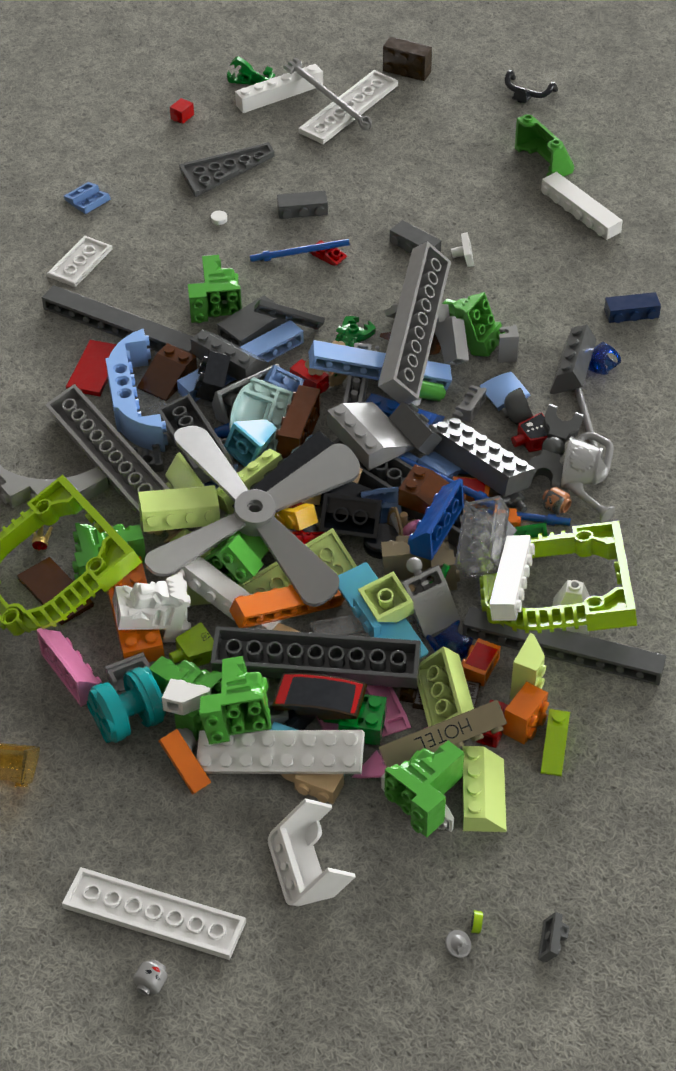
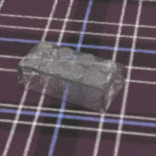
[455,496,509,578]

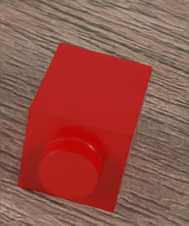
[170,98,194,124]

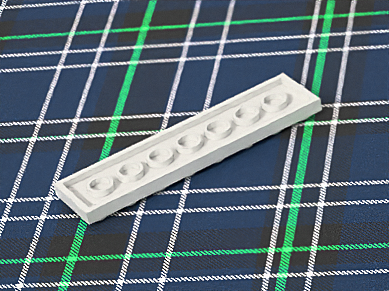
[299,70,398,144]
[196,730,365,774]
[62,867,246,960]

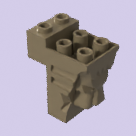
[381,533,460,591]

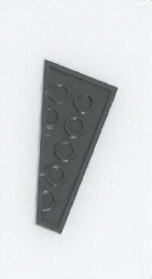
[179,142,275,197]

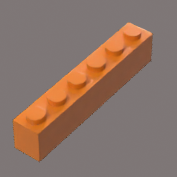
[229,584,345,628]

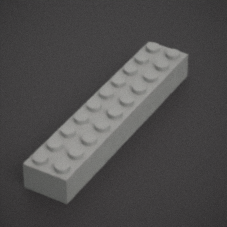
[378,241,451,404]
[45,384,170,517]

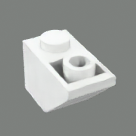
[162,679,211,715]

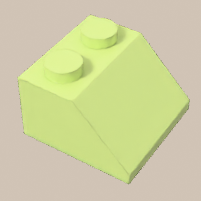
[358,571,414,623]

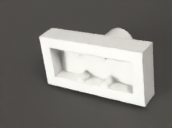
[451,232,474,267]

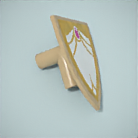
[387,507,416,535]

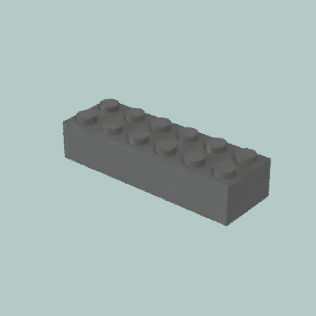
[157,394,234,484]
[433,418,534,497]

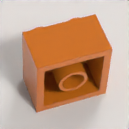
[503,681,549,745]

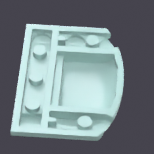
[229,377,293,451]

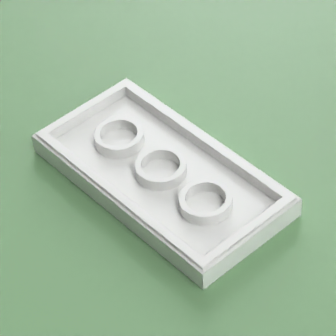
[47,236,112,287]

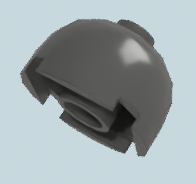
[502,387,533,424]

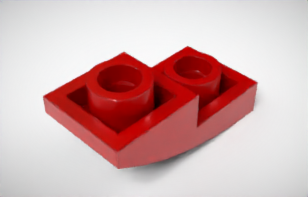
[309,240,347,266]

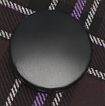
[364,523,399,559]

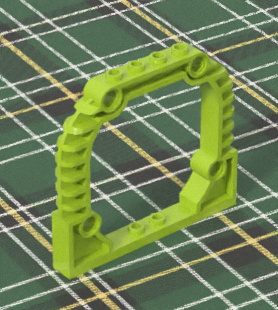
[0,474,142,636]
[479,521,637,634]

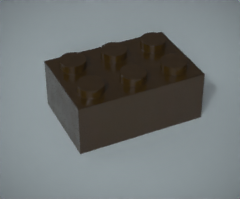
[383,37,432,81]

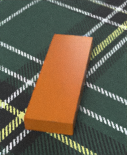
[158,729,211,794]

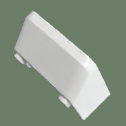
[268,798,356,906]

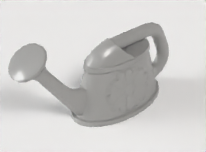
[561,432,615,523]

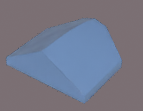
[361,487,402,523]

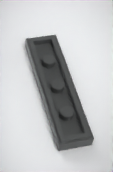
[254,299,325,330]

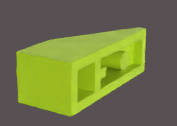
[541,709,570,777]

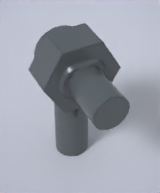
[494,492,527,512]

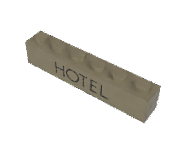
[378,700,507,768]

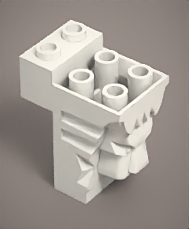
[112,572,191,643]

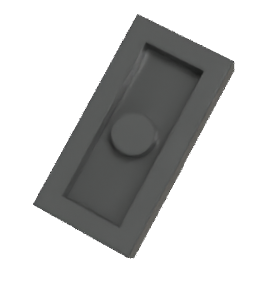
[538,912,569,962]

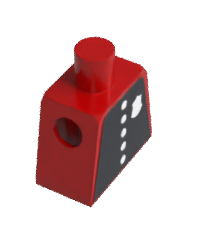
[511,412,547,452]

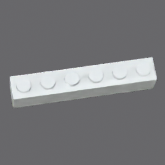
[235,64,323,113]
[541,172,623,240]
[490,535,535,621]
[173,556,282,630]

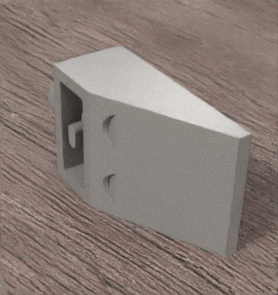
[401,557,461,638]

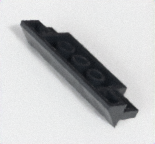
[232,431,334,509]

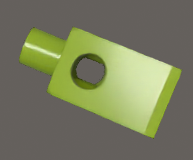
[169,622,214,666]

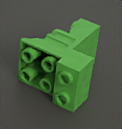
[188,255,242,323]
[442,292,505,357]
[72,522,146,580]
[203,531,269,584]
[149,656,222,741]
[199,656,272,745]
[384,740,464,838]

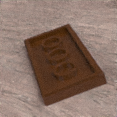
[17,557,94,625]

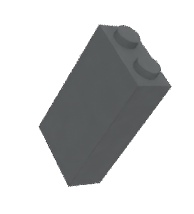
[217,295,287,347]

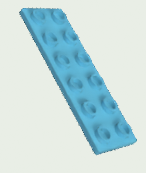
[338,562,429,659]

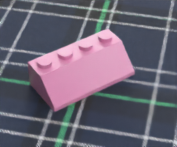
[37,628,102,707]

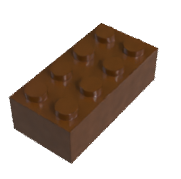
[275,385,320,459]

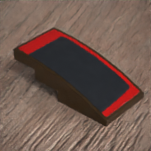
[272,673,367,720]

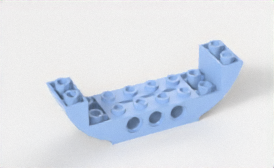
[105,329,168,452]

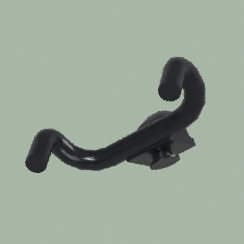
[505,70,558,103]

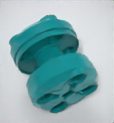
[87,666,166,743]

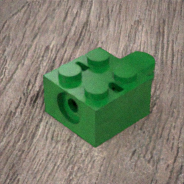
[323,694,387,746]

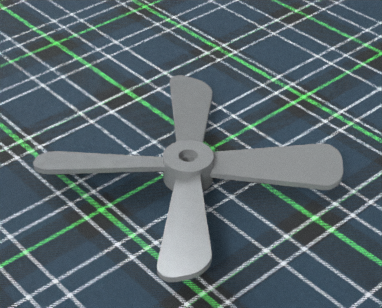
[145,426,360,607]

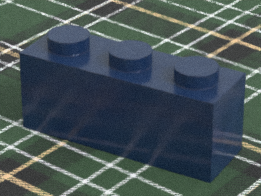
[604,292,661,323]

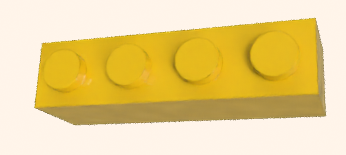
[275,502,318,531]

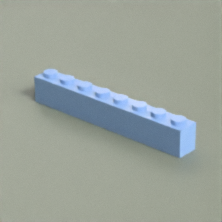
[177,320,304,401]
[308,340,452,391]

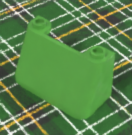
[515,114,574,177]

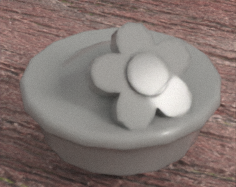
[445,930,471,958]

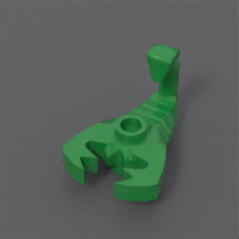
[227,56,275,85]
[335,316,376,347]

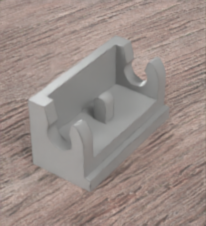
[497,325,519,363]
[453,385,486,423]
[105,652,150,693]

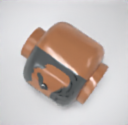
[542,487,572,515]

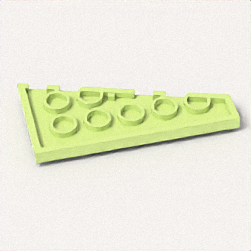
[238,528,357,595]

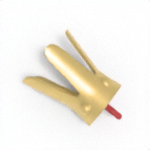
[32,525,53,551]

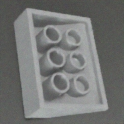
[327,402,415,470]

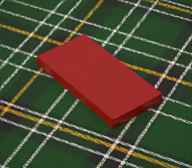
[66,340,117,397]

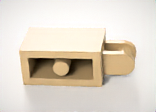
[281,774,344,804]

